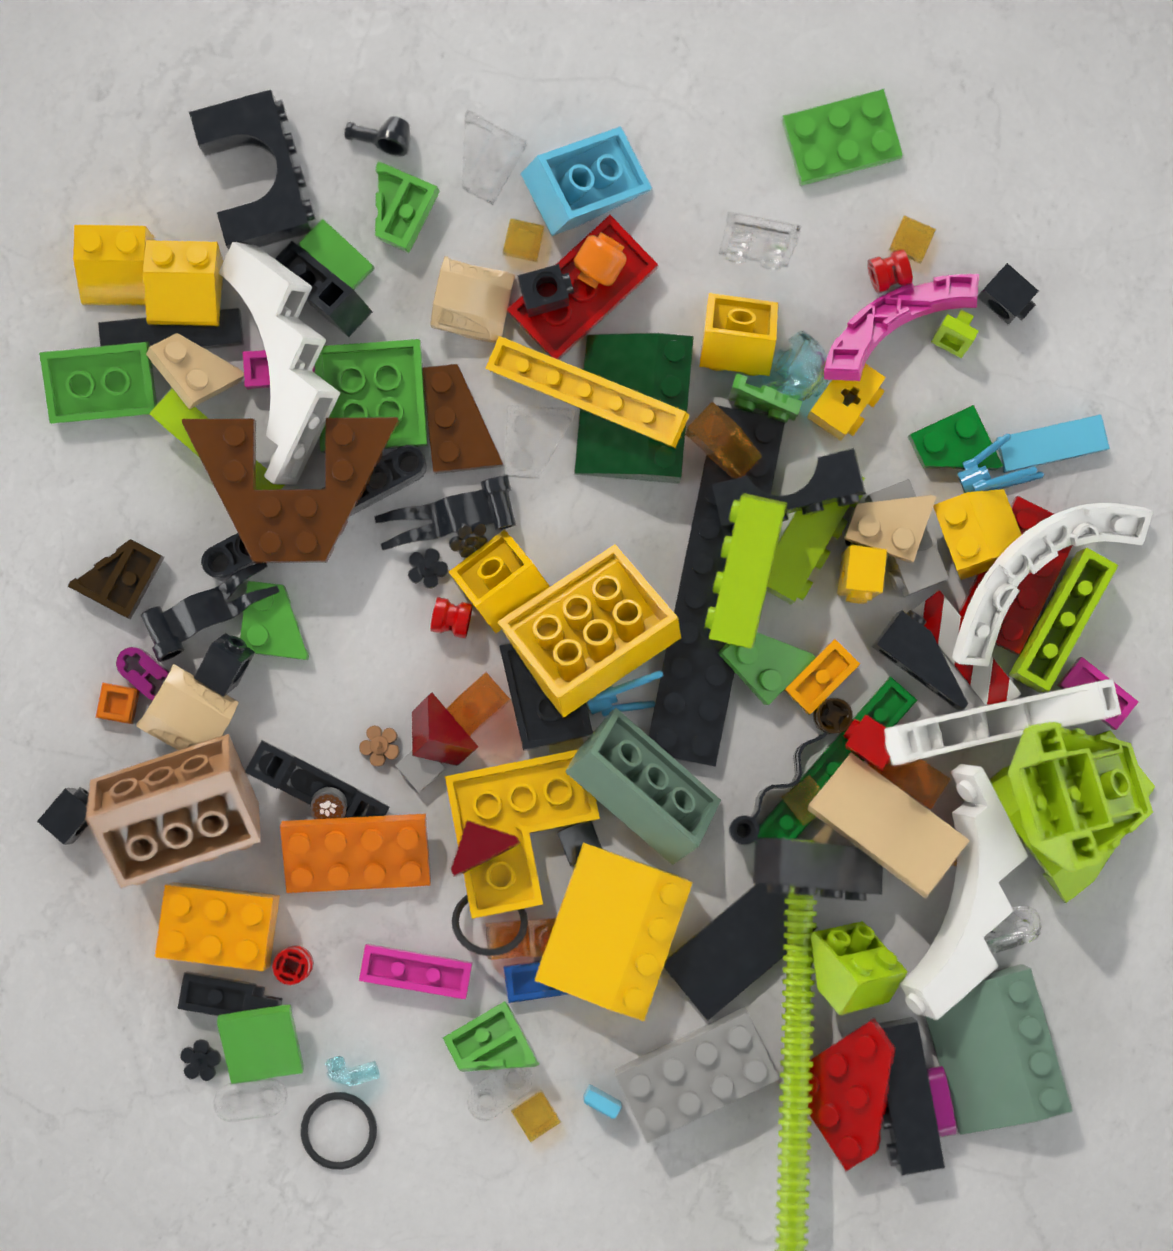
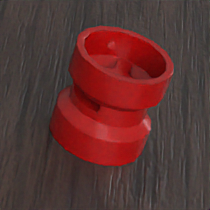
[867,249,913,293]
[430,597,473,639]
[272,945,314,985]

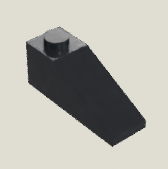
[275,241,373,337]
[872,610,968,710]

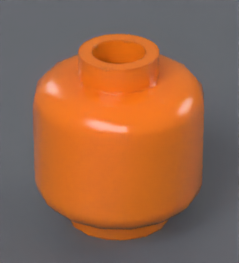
[574,232,626,289]

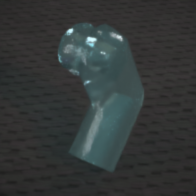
[326,1056,380,1086]

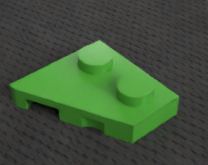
[240,581,309,660]
[718,632,816,705]
[443,1001,540,1072]

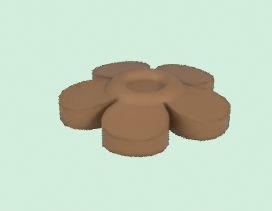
[359,725,400,767]

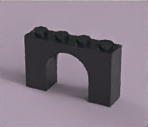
[189,89,316,250]

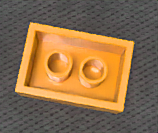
[155,882,280,971]

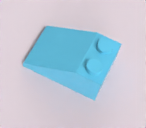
[521,126,652,236]

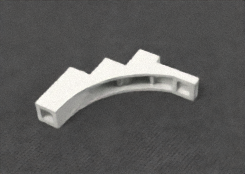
[885,678,1121,765]

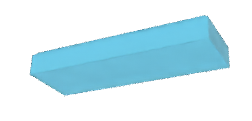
[996,414,1110,473]

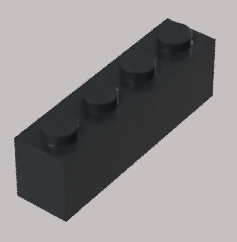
[753,838,883,901]
[878,1017,945,1176]

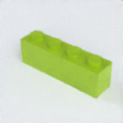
[767,476,866,605]
[705,493,787,649]
[1009,548,1119,693]

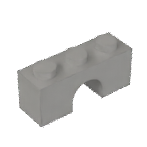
[864,479,949,597]

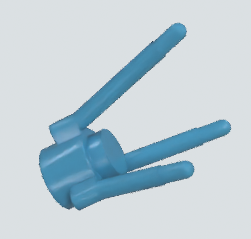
[957,433,1044,493]
[587,671,663,717]

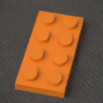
[280,814,431,893]

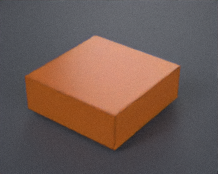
[95,682,140,724]

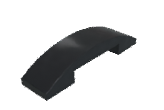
[244,740,390,818]

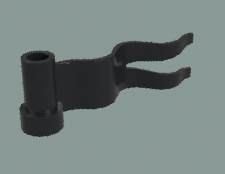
[374,476,516,551]
[141,563,280,662]
[729,732,827,845]

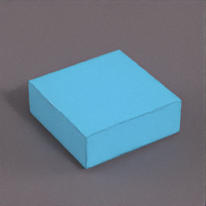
[583,1084,622,1119]

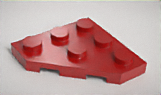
[808,1018,895,1172]

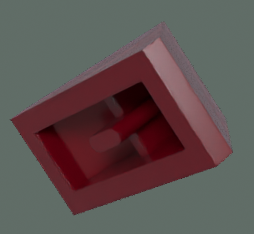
[412,692,479,766]
[451,820,521,877]

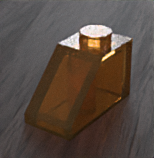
[685,402,762,479]
[447,672,512,737]
[867,759,951,809]

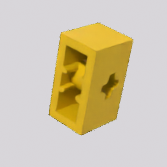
[807,363,886,441]
[837,545,887,604]

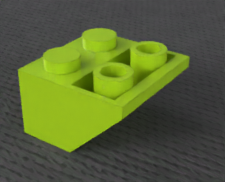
[811,921,908,1015]

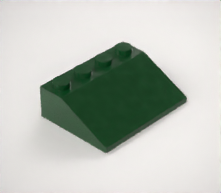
[574,333,694,484]

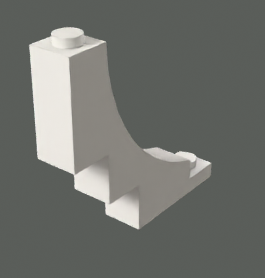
[219,242,340,485]
[900,764,1028,1020]

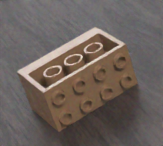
[86,734,261,889]

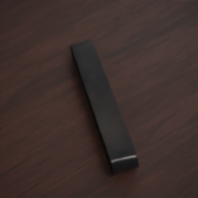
[201,445,427,581]

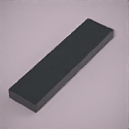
[98,308,244,349]

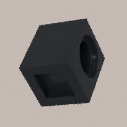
[978,263,1039,325]
[518,264,574,318]
[194,633,255,697]
[37,787,89,845]

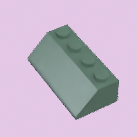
[565,708,721,865]

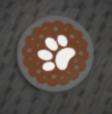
[310,787,347,819]

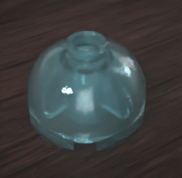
[761,331,828,402]

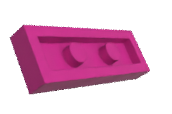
[359,944,473,1000]

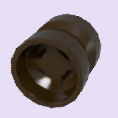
[813,698,853,734]

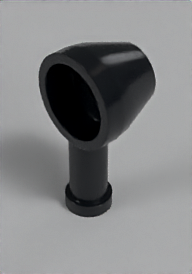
[344,116,410,157]

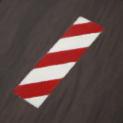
[912,590,1021,705]

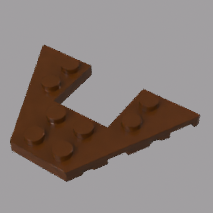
[182,417,399,563]

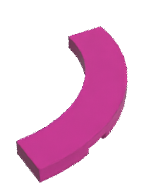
[824,274,979,381]

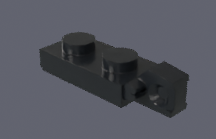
[177,971,283,1016]

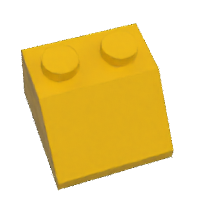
[73,225,155,306]
[143,240,224,326]
[699,293,778,376]
[933,489,1022,580]
[449,529,550,634]

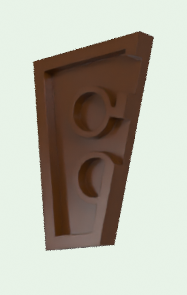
[422,364,504,474]

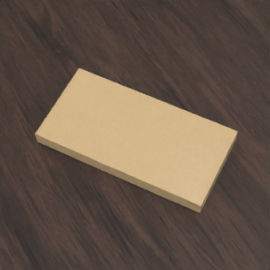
[807,753,970,899]

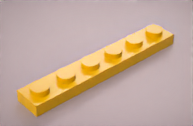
[485,336,690,448]

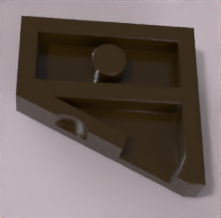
[67,539,165,619]

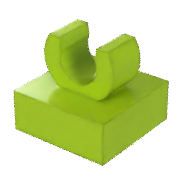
[931,309,979,359]

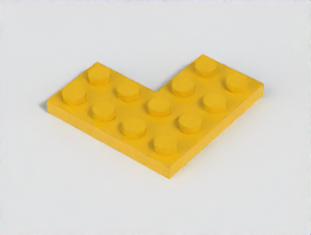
[445,750,600,919]

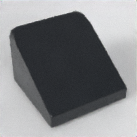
[557,821,602,866]

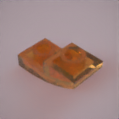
[485,917,557,960]

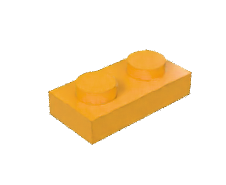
[784,639,860,715]

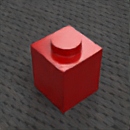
[844,714,891,772]

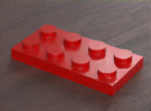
[507,214,658,360]
[958,496,1073,655]

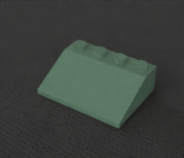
[925,964,1073,1135]

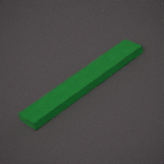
[754,677,917,842]

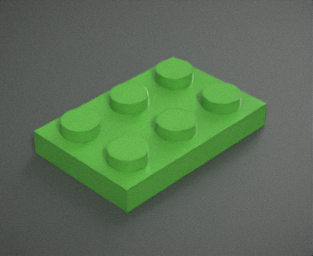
[782,89,903,186]
[39,342,157,424]

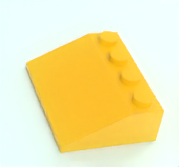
[498,544,681,717]
[534,842,693,1021]

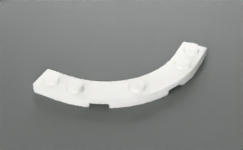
[951,503,1153,667]

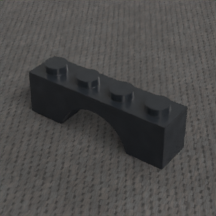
[712,448,866,532]

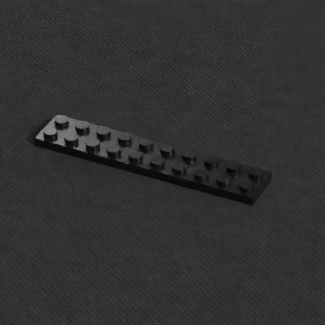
[648,405,785,767]

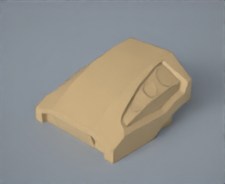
[430,256,515,343]
[136,663,239,750]

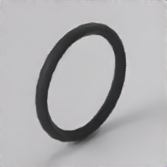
[452,895,528,956]
[300,1092,377,1170]

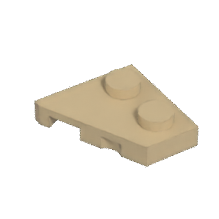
[146,333,244,409]
[844,495,936,563]

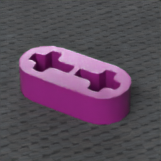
[116,647,169,701]
[927,1066,957,1137]

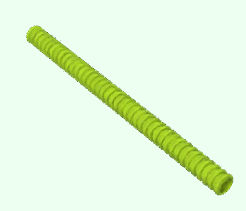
[775,839,818,1251]

